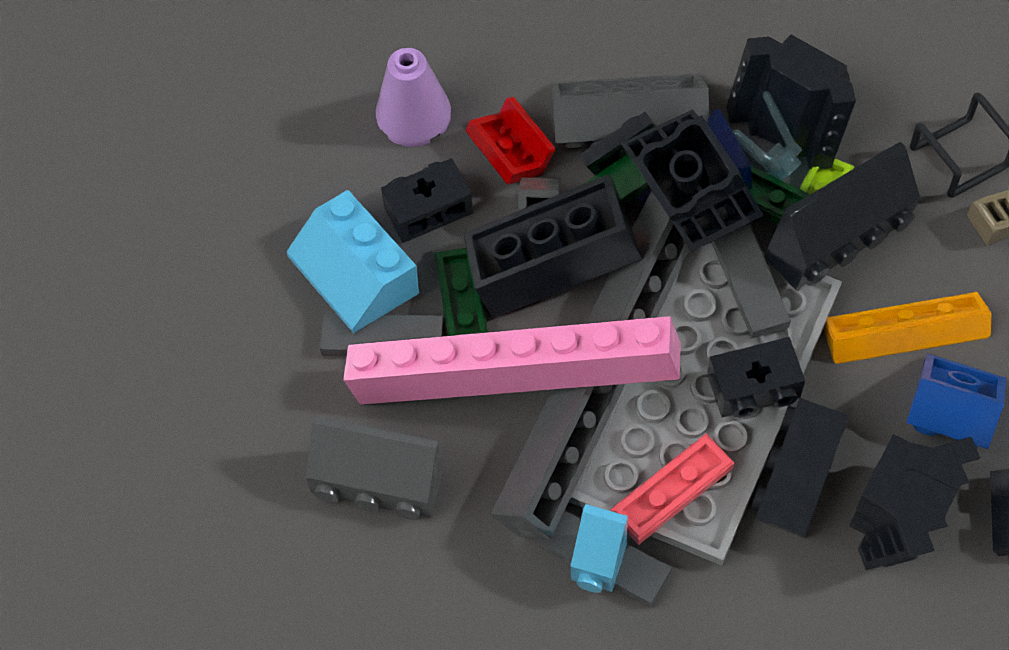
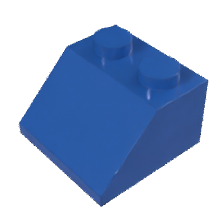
[906,353,1006,449]

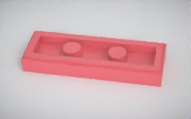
[611,433,735,545]

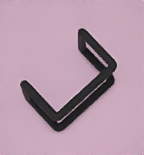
[910,92,1009,198]

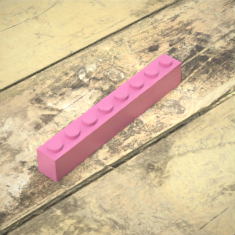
[343,316,681,405]

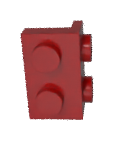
[465,97,555,185]

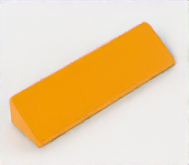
[823,292,992,364]

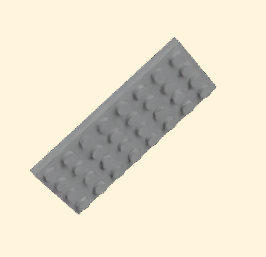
[569,242,842,566]

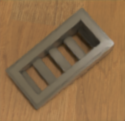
[967,190,1009,246]

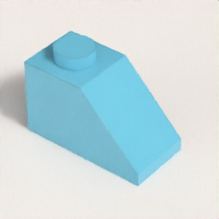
[570,504,628,593]

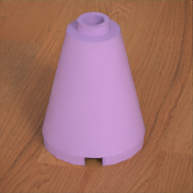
[376,48,451,147]

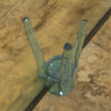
[716,91,802,181]

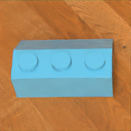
[287,190,419,334]

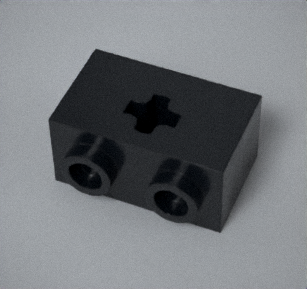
[381,158,473,243]
[707,337,805,418]

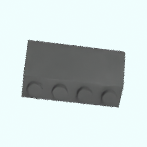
[550,73,709,148]

